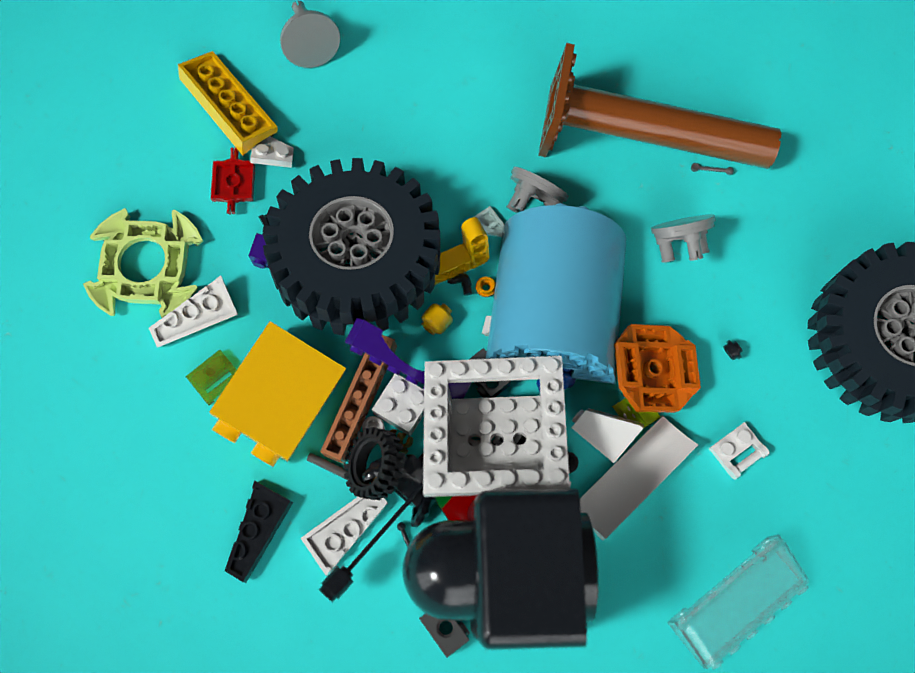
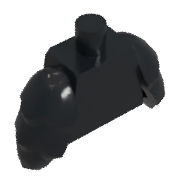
[362,452,436,527]

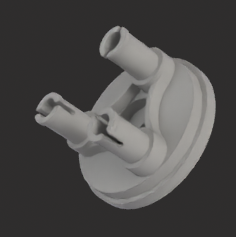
[280,0,340,68]
[507,167,569,213]
[651,214,716,262]

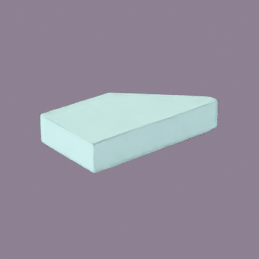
[474,206,505,237]

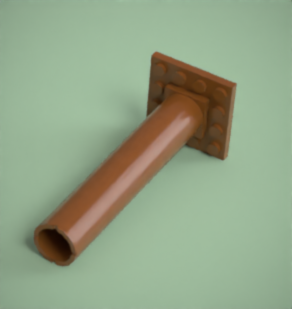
[538,43,781,169]

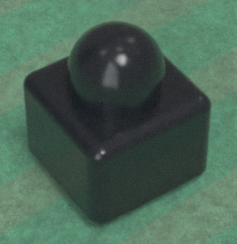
[402,489,598,650]

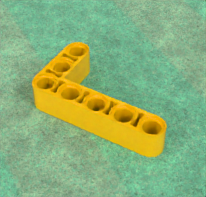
[435,217,489,285]

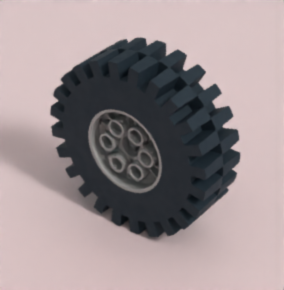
[263,158,440,335]
[807,242,915,423]

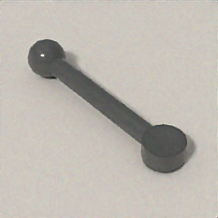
[691,163,734,175]

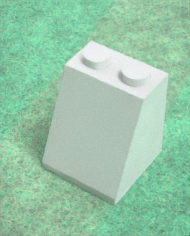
[571,408,644,463]

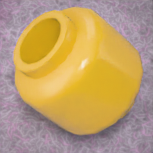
[421,303,453,335]

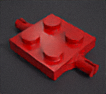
[211,147,255,215]

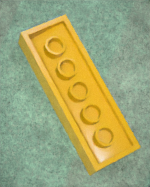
[178,51,278,156]

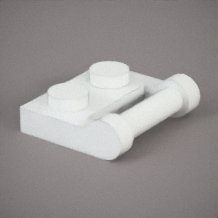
[709,422,770,480]

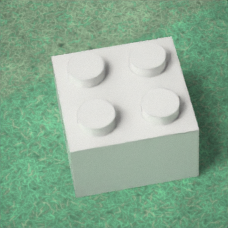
[372,374,424,437]

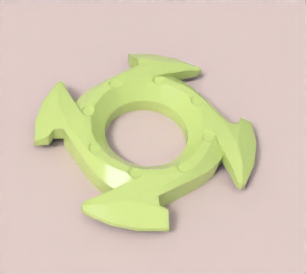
[83,208,203,318]

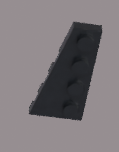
[225,480,293,583]

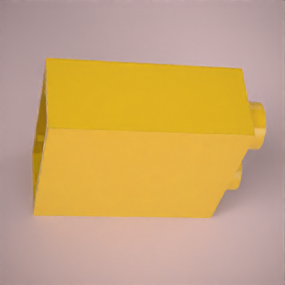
[209,321,346,467]

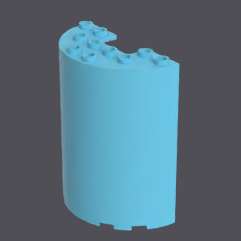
[486,203,626,384]

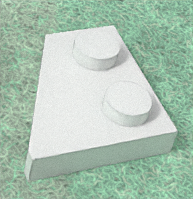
[251,136,294,168]

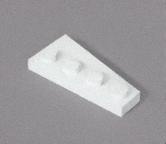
[149,275,238,348]
[301,497,388,576]

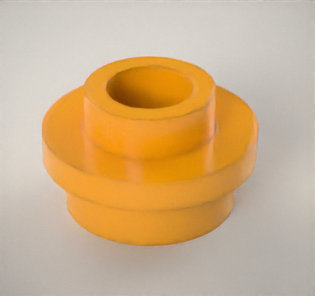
[476,276,496,297]

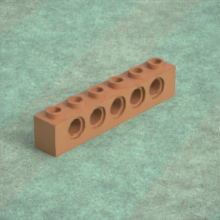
[320,335,397,464]

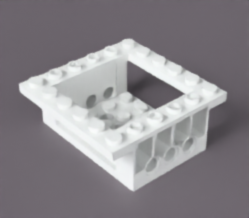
[423,356,570,497]

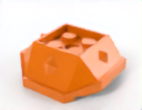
[614,324,701,413]

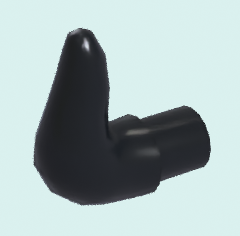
[447,273,472,296]

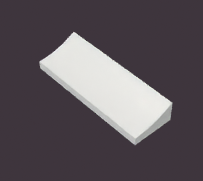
[580,416,698,541]

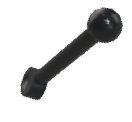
[397,522,410,548]

